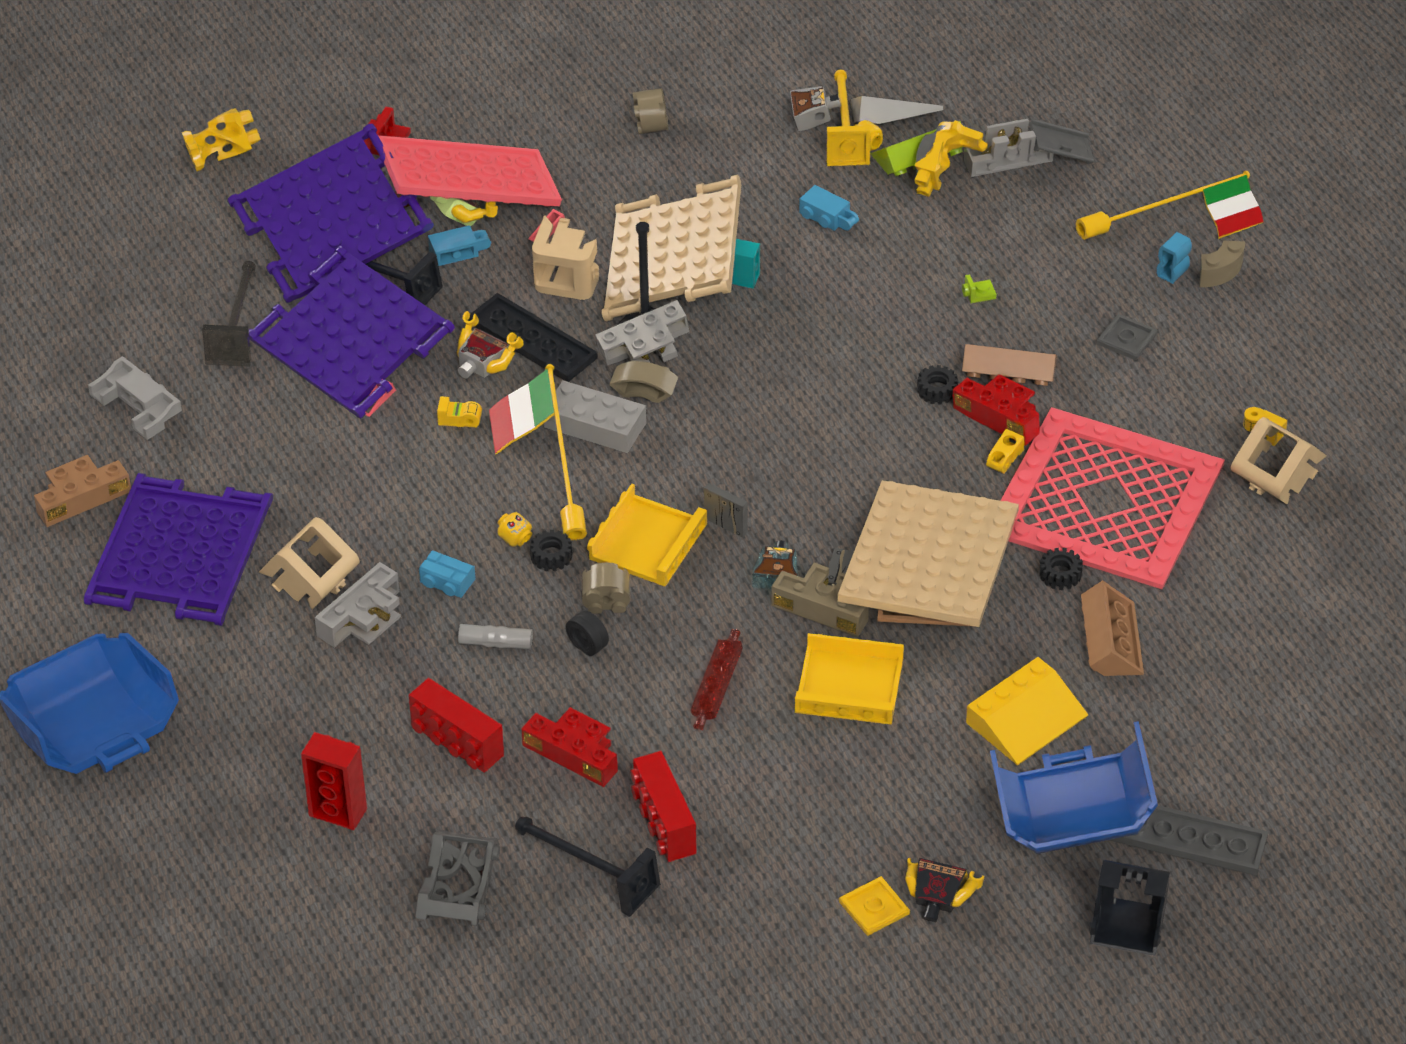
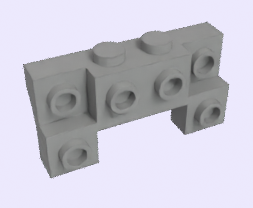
[88,356,182,440]

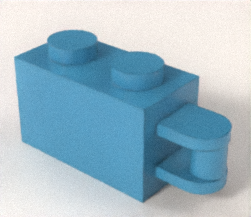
[799,185,859,231]
[428,225,491,266]

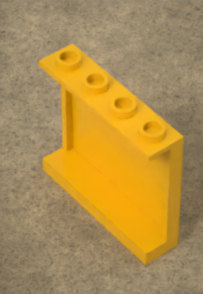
[587,484,707,586]
[795,633,904,725]

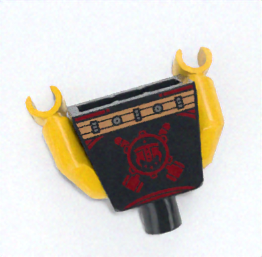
[905,858,984,922]

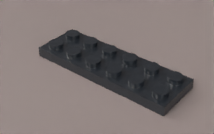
[468,293,598,382]

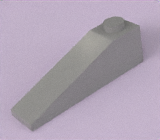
[851,96,943,125]

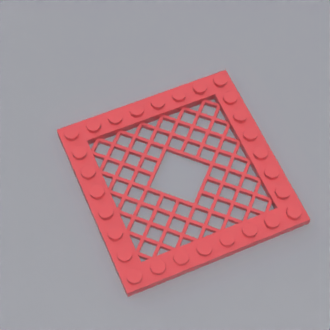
[1000,407,1225,589]

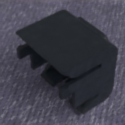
[1089,860,1170,956]

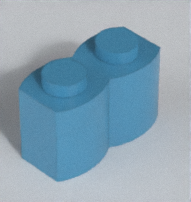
[1157,232,1192,284]

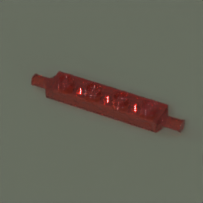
[691,629,743,730]

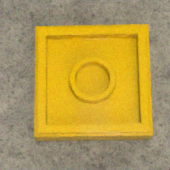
[839,876,910,936]

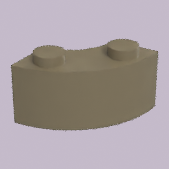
[1199,241,1245,287]
[609,361,678,403]

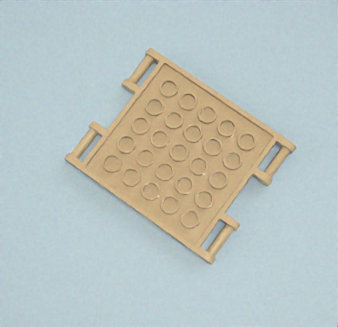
[602,175,741,321]

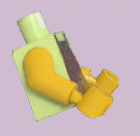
[430,196,498,226]

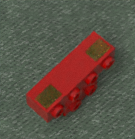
[953,374,1040,446]
[521,707,618,787]

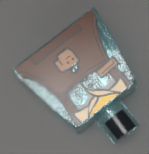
[752,540,798,589]

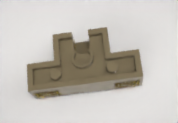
[772,563,869,637]

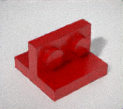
[364,106,411,156]

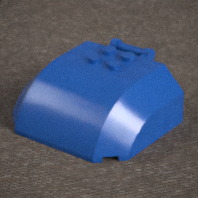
[0,633,179,774]
[990,721,1158,854]

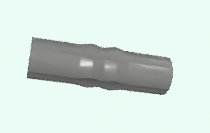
[458,624,533,650]

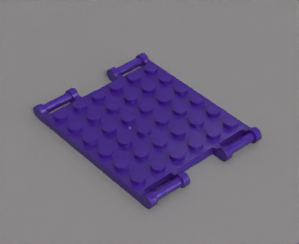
[227,124,434,303]
[245,245,456,419]
[84,473,273,626]

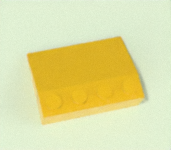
[966,657,1088,765]

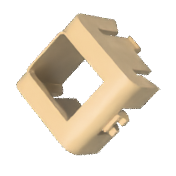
[532,216,599,300]
[1231,417,1327,504]
[259,517,360,609]

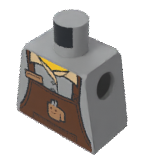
[790,86,841,131]

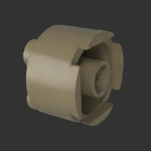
[633,88,669,134]
[582,562,630,614]

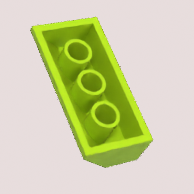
[870,121,963,176]

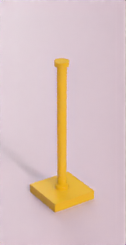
[827,70,870,166]

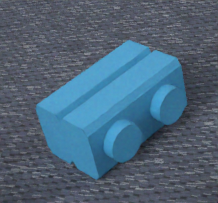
[419,550,475,598]

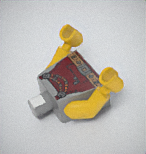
[457,311,523,379]

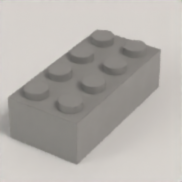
[544,380,646,453]

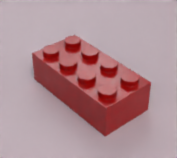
[409,677,504,773]
[301,732,367,830]
[630,751,697,862]

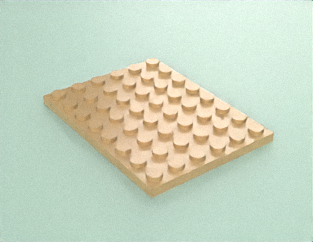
[837,480,1019,627]

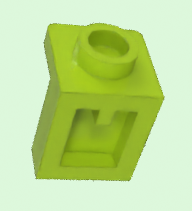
[962,274,996,303]

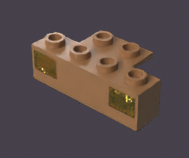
[34,455,131,527]

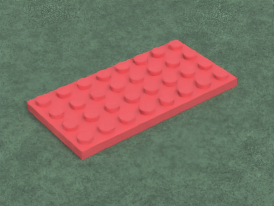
[378,135,562,207]

